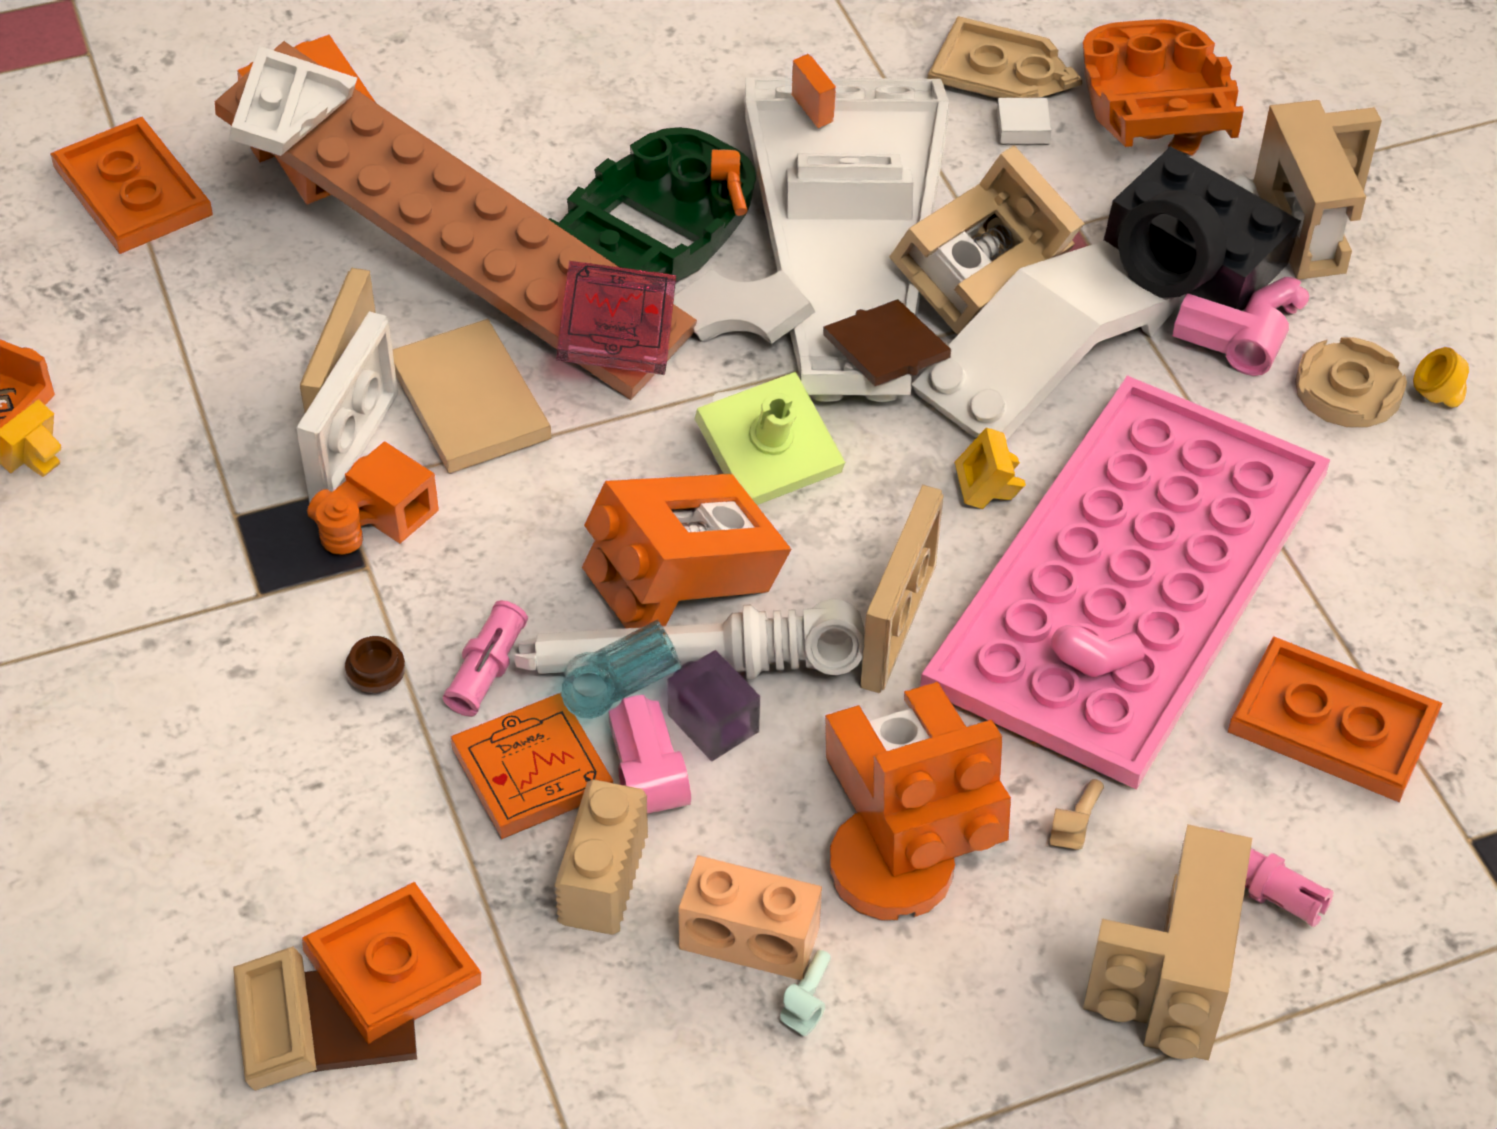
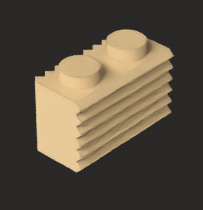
[554,780,648,935]

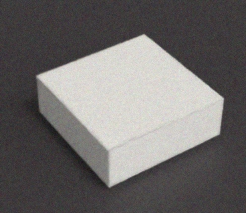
[997,98,1052,144]

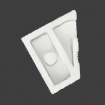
[229,46,357,156]

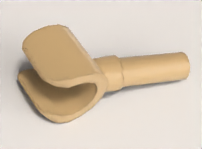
[1049,779,1104,850]

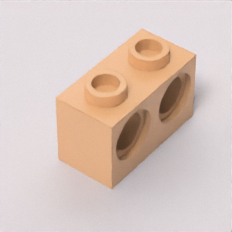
[679,855,822,980]

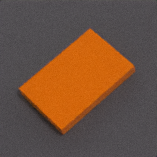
[50,117,213,254]
[1228,636,1443,802]

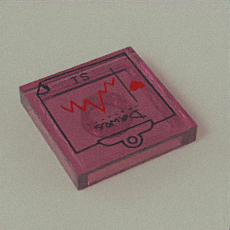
[556,261,676,375]

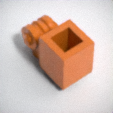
[307,441,439,555]

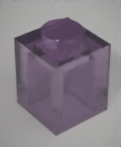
[667,650,760,762]

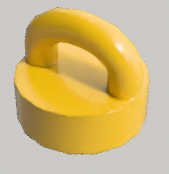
[1413,347,1469,408]

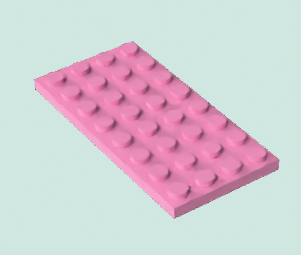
[920,376,1330,790]

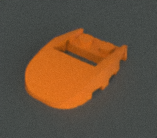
[1083,19,1244,147]

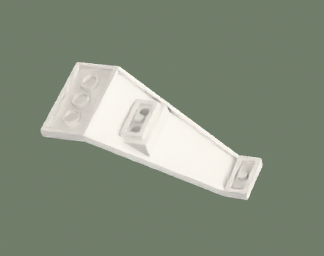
[745,78,949,402]

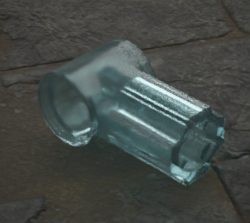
[561,619,682,719]

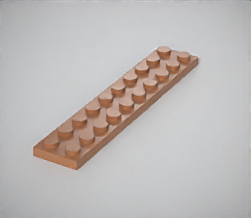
[214,41,697,400]

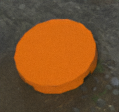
[830,812,955,920]

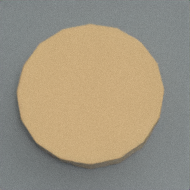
[1295,337,1407,427]

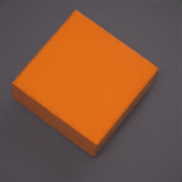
[791,54,836,128]

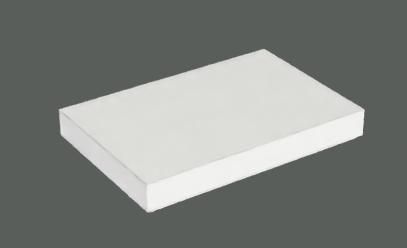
[296,311,398,502]

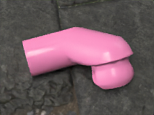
[1244,277,1309,313]
[1051,625,1144,677]

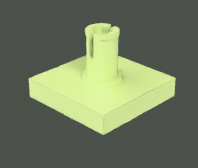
[694,372,845,505]

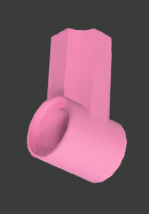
[1172,293,1289,376]
[608,694,691,814]

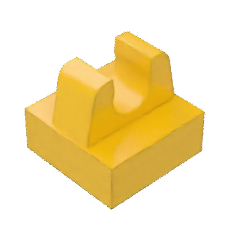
[0,399,62,477]
[954,427,1026,509]

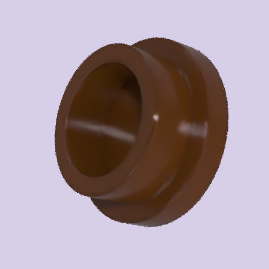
[345,636,406,693]

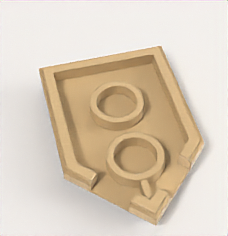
[927,16,1082,99]

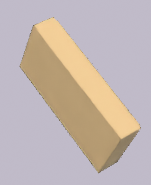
[233,946,317,1091]

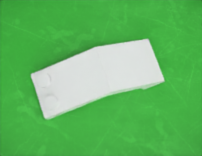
[912,241,1185,441]

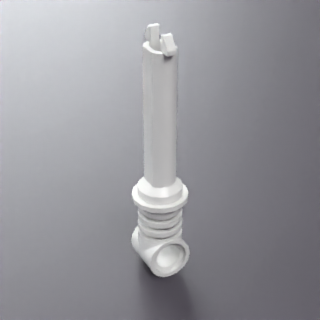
[515,599,864,679]

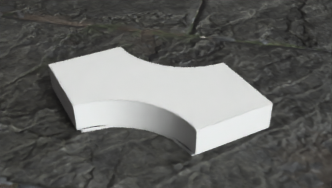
[670,268,815,343]

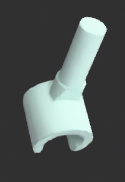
[780,950,831,1036]

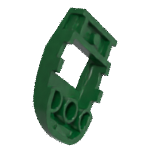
[548,127,756,292]

